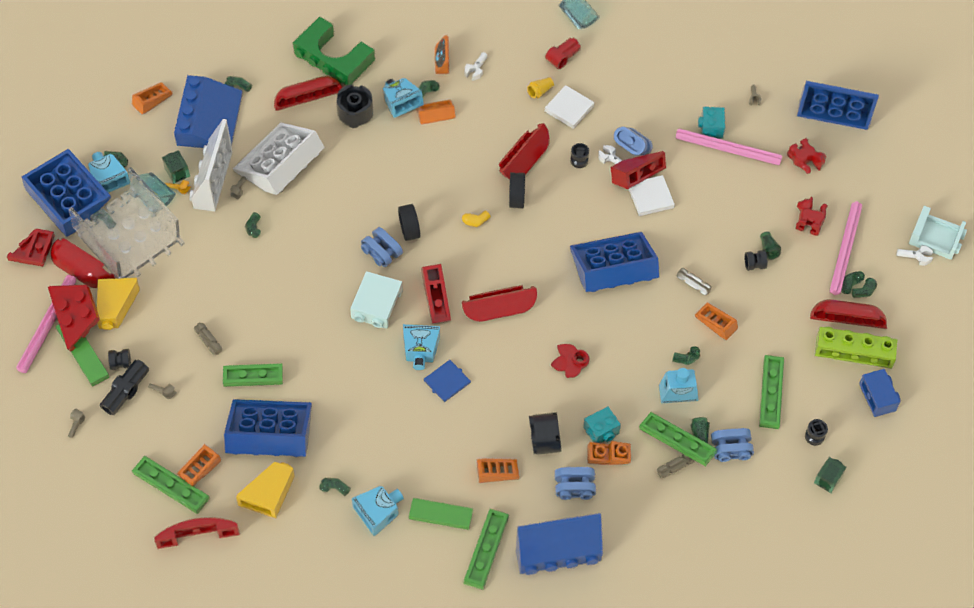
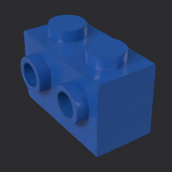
[859,369,901,417]

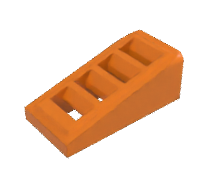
[132,82,172,114]
[695,302,738,340]
[177,444,221,487]
[477,458,519,483]

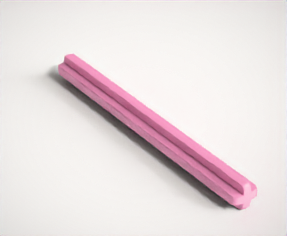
[676,128,782,165]
[830,201,862,295]
[16,275,76,373]

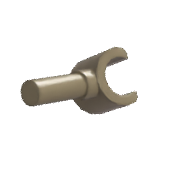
[749,85,761,106]
[231,176,246,199]
[148,383,177,399]
[68,409,85,438]

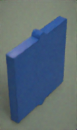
[424,360,471,402]

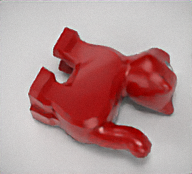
[787,138,826,174]
[796,196,828,236]

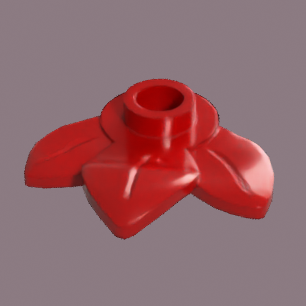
[551,344,590,378]

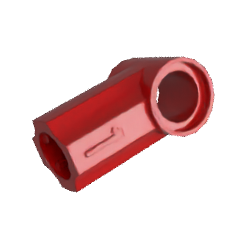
[545,37,581,69]

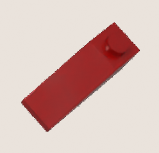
[611,151,666,189]
[421,264,451,324]

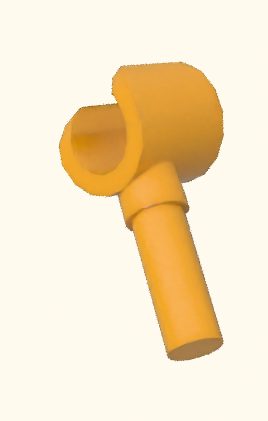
[164,180,191,194]

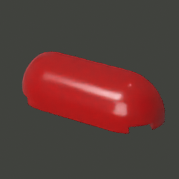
[274,76,342,111]
[499,123,550,179]
[50,238,115,288]
[462,285,537,322]
[810,299,887,329]

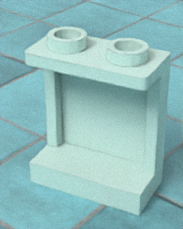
[909,206,967,260]
[350,271,403,329]

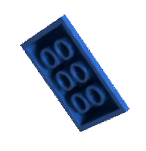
[174,75,243,148]
[797,81,879,130]
[21,149,111,237]
[570,232,659,292]
[224,399,312,457]
[516,513,603,575]

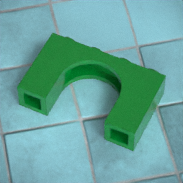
[293,16,375,86]

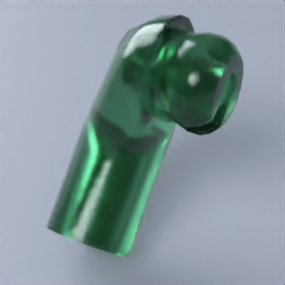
[672,346,700,365]

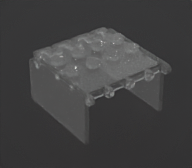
[69,167,185,279]

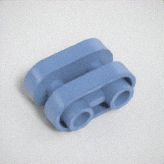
[614,127,653,155]
[361,227,403,267]
[711,428,754,462]
[555,467,596,500]

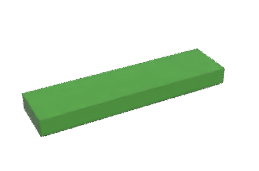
[55,325,110,387]
[759,355,784,429]
[639,412,717,467]
[132,455,210,514]
[463,509,509,590]

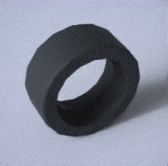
[509,173,525,208]
[398,204,420,241]

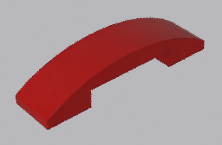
[154,517,240,549]

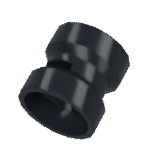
[570,143,589,168]
[744,250,767,271]
[108,349,131,370]
[805,419,828,446]

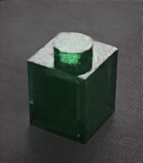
[162,150,190,184]
[814,457,847,493]

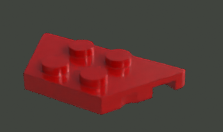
[48,285,100,351]

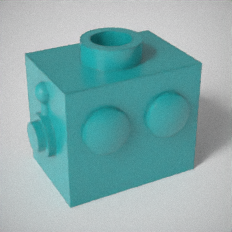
[698,107,725,139]
[583,406,621,443]

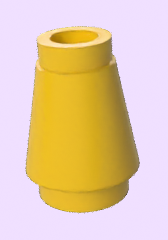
[527,77,554,98]

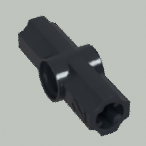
[99,360,149,415]

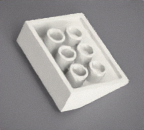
[189,119,233,212]
[233,122,325,195]

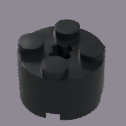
[336,85,373,128]
[529,412,562,455]

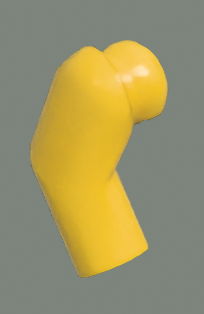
[462,210,491,227]

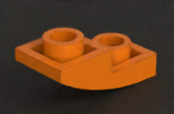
[588,441,631,465]

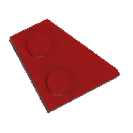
[7,228,55,267]

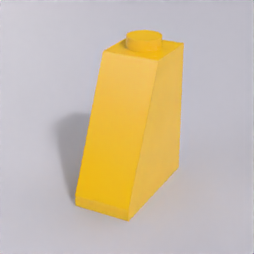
[97,278,140,330]
[236,462,295,518]

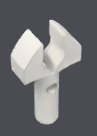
[465,52,488,81]
[598,145,622,164]
[896,245,933,266]

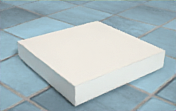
[544,85,594,129]
[629,175,675,216]

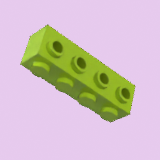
[815,327,898,369]

